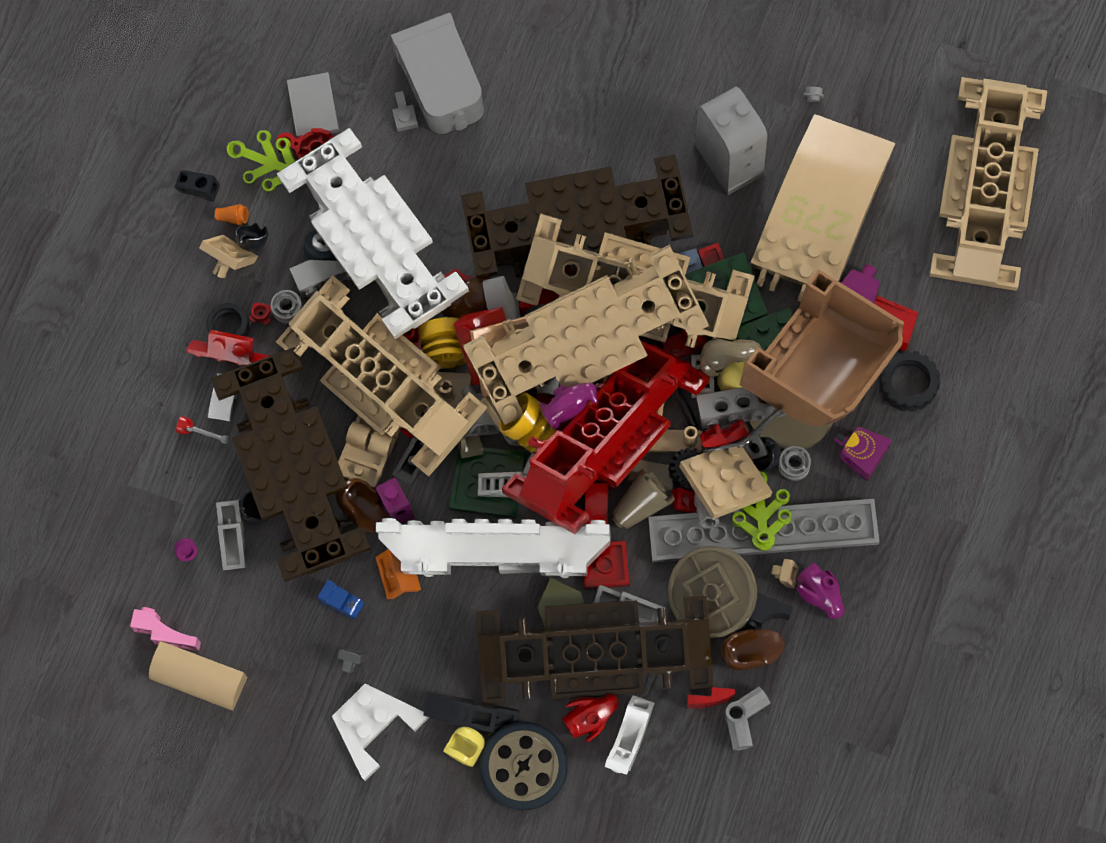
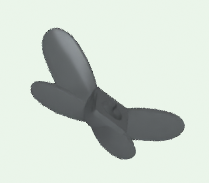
[702,407,783,460]

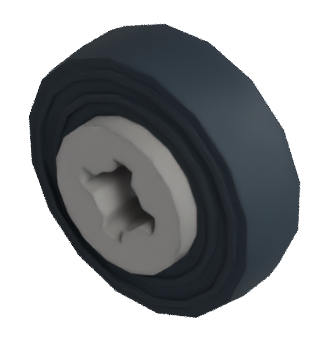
[303,229,337,261]

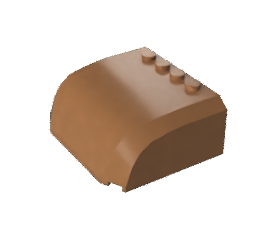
[739,269,904,427]

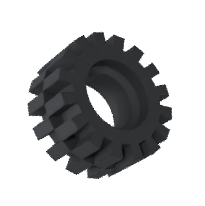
[668,447,704,491]

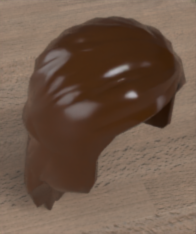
[441,277,488,319]
[336,478,388,534]
[721,628,785,671]

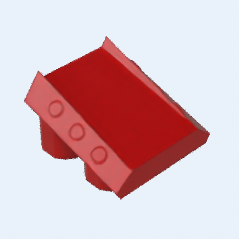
[874,295,918,351]

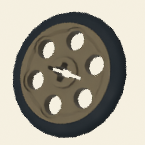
[480,722,568,810]

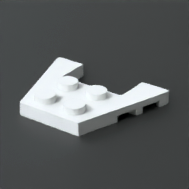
[332,684,429,781]

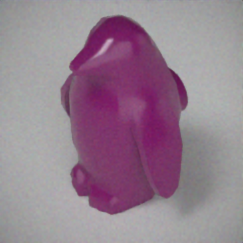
[539,383,598,429]
[796,562,845,619]

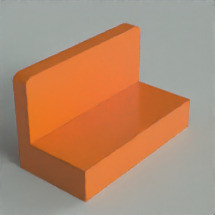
[375,549,421,599]

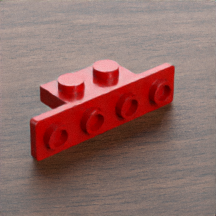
[187,330,270,366]

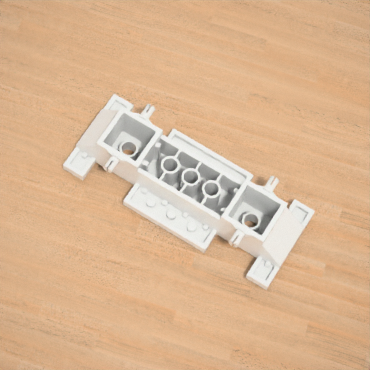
[277,128,469,339]
[376,518,611,578]

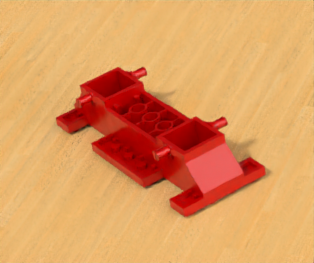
[502,340,710,534]

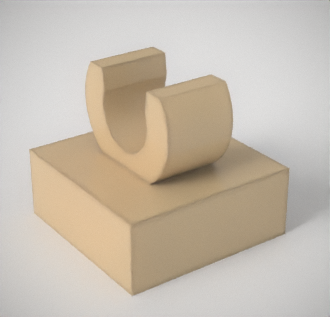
[771,559,799,589]

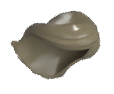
[700,339,762,377]

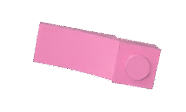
[130,607,201,651]

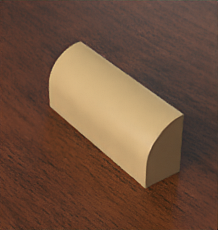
[149,641,248,711]

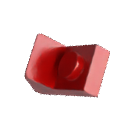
[661,328,708,358]

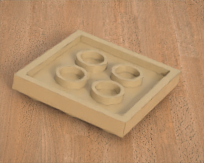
[679,446,772,519]

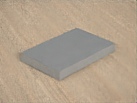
[287,72,339,138]

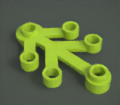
[227,130,295,191]
[732,471,792,551]

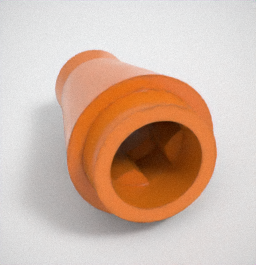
[215,204,248,225]

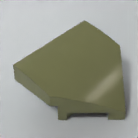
[537,577,584,629]

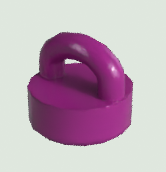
[174,538,198,562]

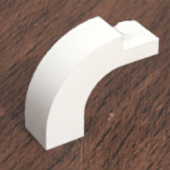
[605,695,654,775]

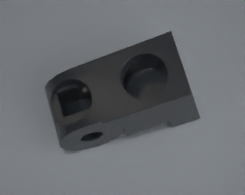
[174,170,220,202]

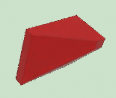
[671,487,696,514]

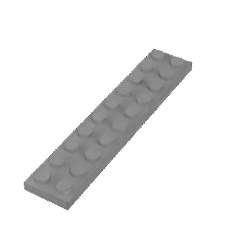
[648,499,879,563]

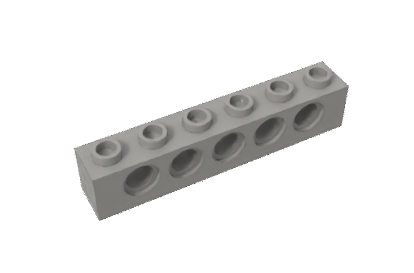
[696,387,786,429]

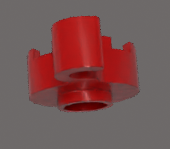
[276,128,334,160]

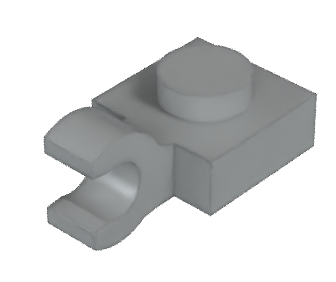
[392,91,418,132]

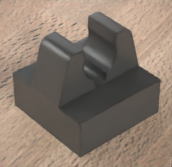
[338,647,366,673]

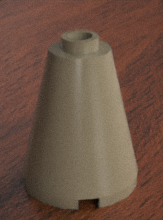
[612,467,675,529]

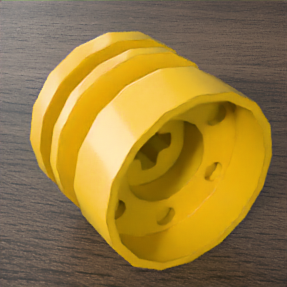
[419,317,466,369]
[499,392,556,453]

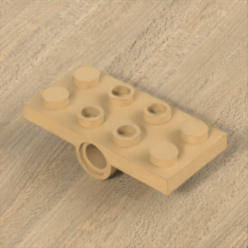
[338,415,401,490]

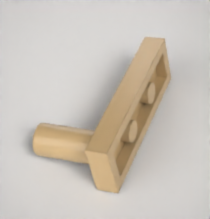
[647,426,702,454]

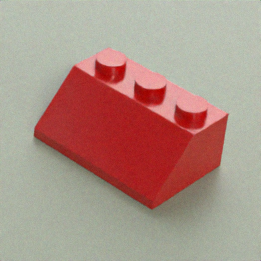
[453,307,507,386]

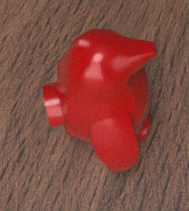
[561,694,619,742]

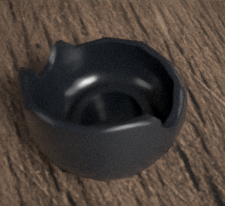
[234,223,268,252]
[750,437,782,472]
[240,491,270,524]

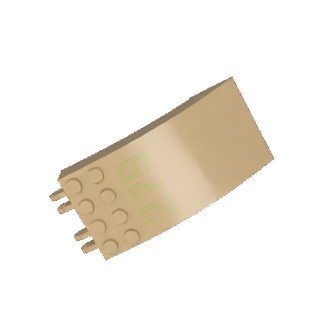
[751,114,895,302]

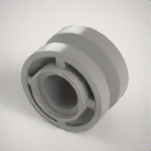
[271,290,303,325]
[778,446,811,481]

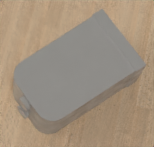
[391,13,484,134]
[694,86,767,195]

